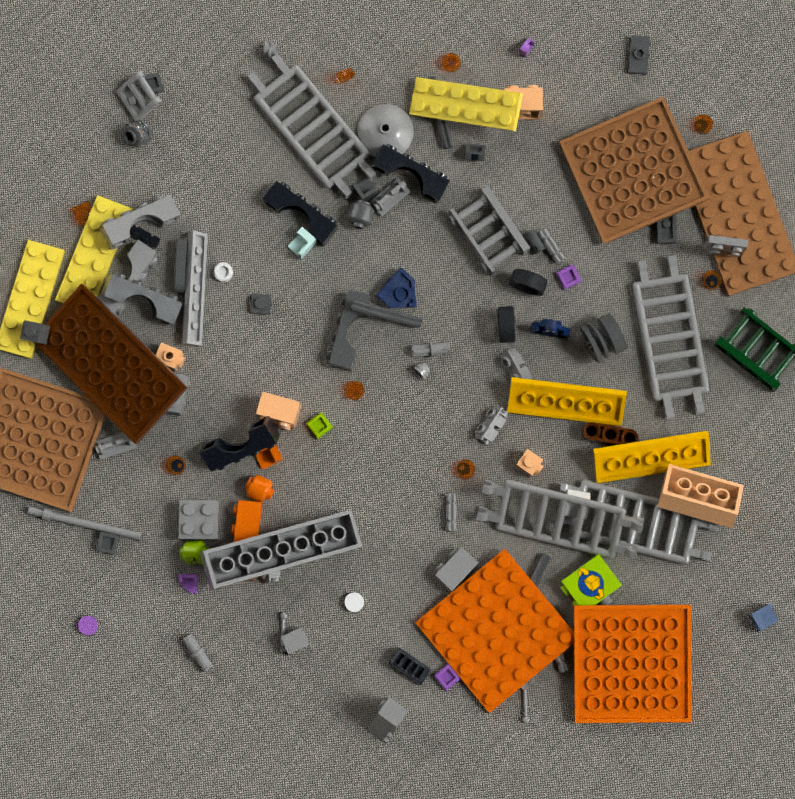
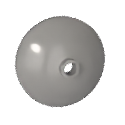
[357,104,414,158]

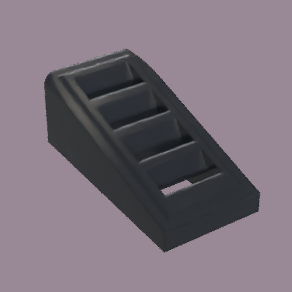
[389,647,431,686]

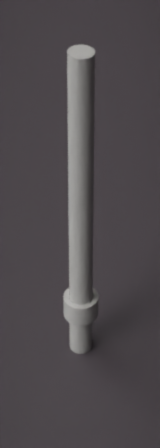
[28,506,142,540]

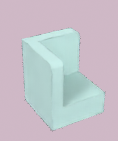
[288,227,317,259]

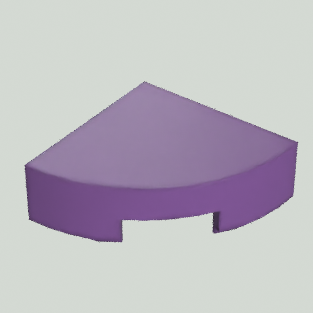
[519,38,535,58]
[178,574,198,594]

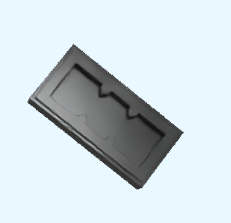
[628,35,650,75]

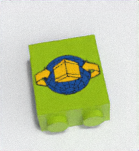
[560,554,622,606]

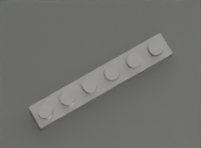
[182,230,208,346]

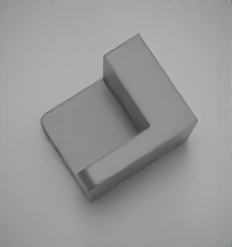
[281,627,310,655]

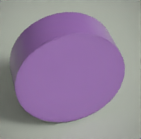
[78,616,98,635]

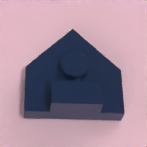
[375,267,417,308]
[531,318,570,339]

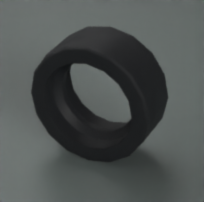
[509,269,548,296]
[498,306,515,343]

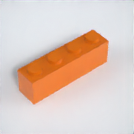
[231,500,263,581]

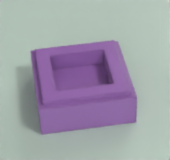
[556,264,582,290]
[434,664,461,691]

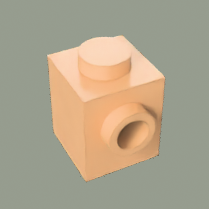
[156,342,185,371]
[516,449,544,478]

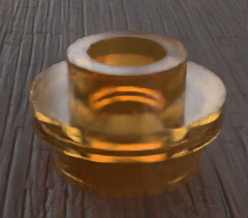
[442,53,461,72]

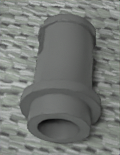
[525,229,546,254]

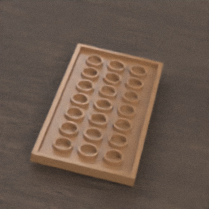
[689,131,795,297]

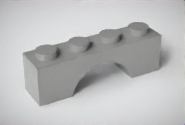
[101,195,181,250]
[98,240,159,316]

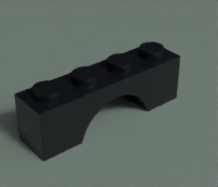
[371,144,450,203]
[263,180,338,247]
[199,416,280,472]

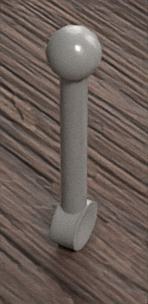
[279,612,287,653]
[521,683,530,724]

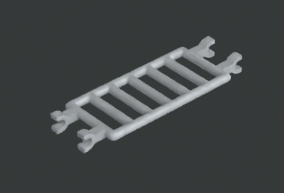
[248,53,376,200]
[632,255,709,420]
[476,480,644,559]
[551,480,719,565]

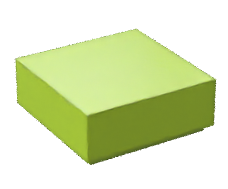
[306,412,333,439]

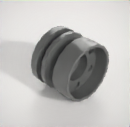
[580,313,627,363]

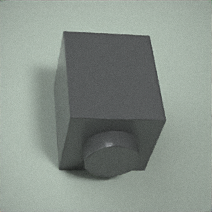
[20,320,50,345]

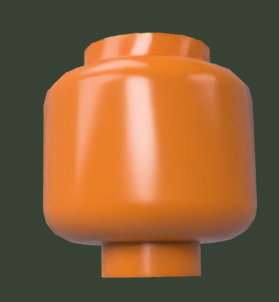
[245,475,275,503]

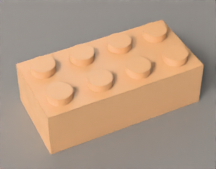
[657,464,744,528]

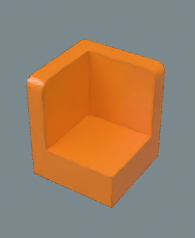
[256,445,283,469]

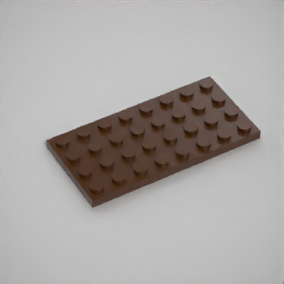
[34,283,188,444]

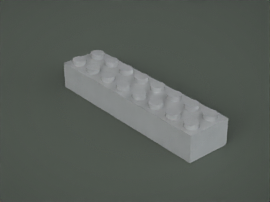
[200,509,363,591]

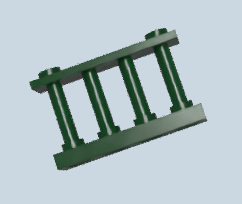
[714,307,795,392]

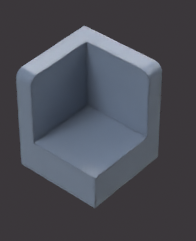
[749,603,778,632]

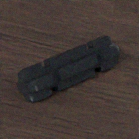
[130,224,161,248]

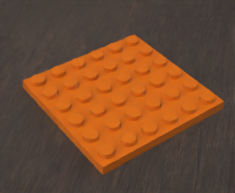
[415,549,574,713]
[574,604,692,723]

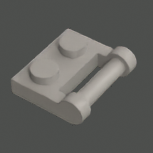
[116,71,162,121]

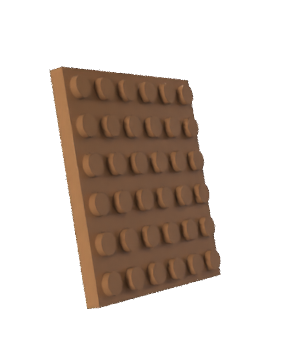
[559,96,709,245]
[0,367,106,513]

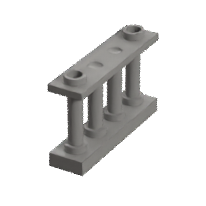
[449,186,530,276]

